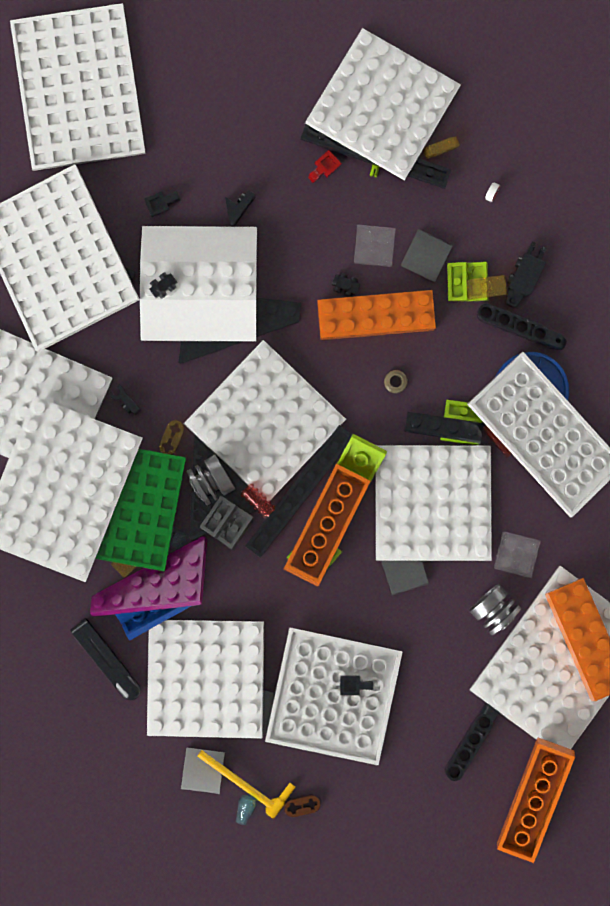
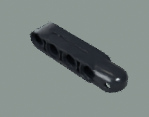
[477,303,567,350]
[70,618,141,700]
[445,703,499,781]

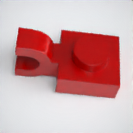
[308,150,342,183]

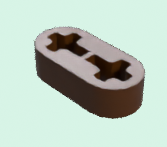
[284,795,320,817]

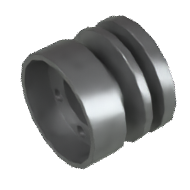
[187,455,235,505]
[469,584,521,635]

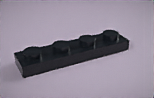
[404,412,483,444]

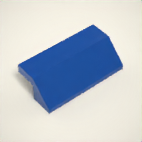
[115,606,191,640]

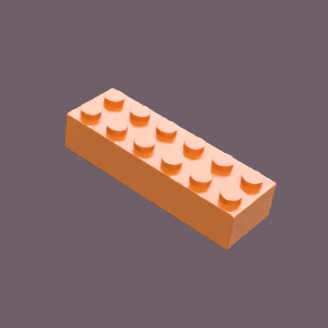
[317,290,436,340]
[284,464,370,586]
[545,578,610,701]
[497,737,575,863]

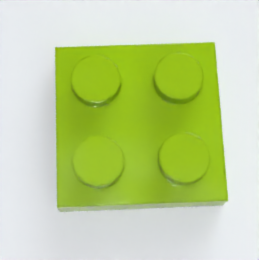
[337,434,387,484]

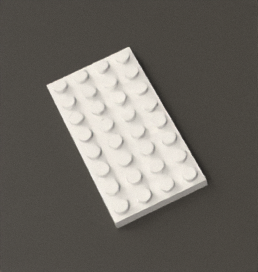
[467,352,610,517]

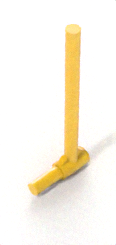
[197,750,296,819]

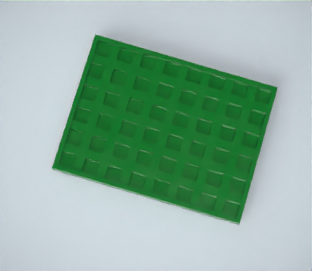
[95,449,186,571]

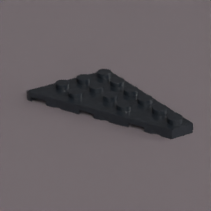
[178,297,301,364]
[190,434,260,540]

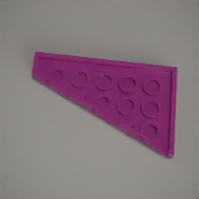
[90,536,207,616]

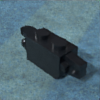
[505,241,547,308]

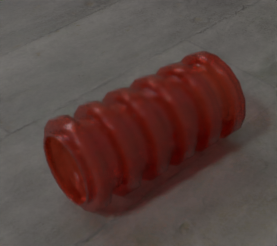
[241,483,276,518]

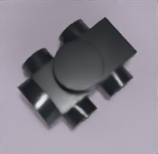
[149,272,178,299]
[332,272,361,297]

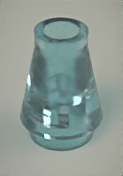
[235,795,257,825]

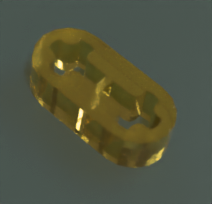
[423,136,460,159]
[159,420,184,455]

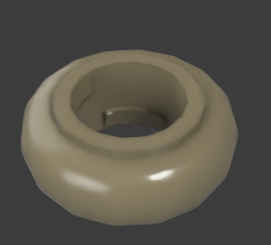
[384,370,408,393]

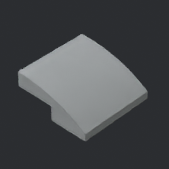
[181,748,225,794]

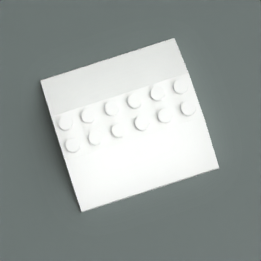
[140,226,257,341]

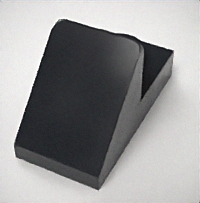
[225,190,255,227]

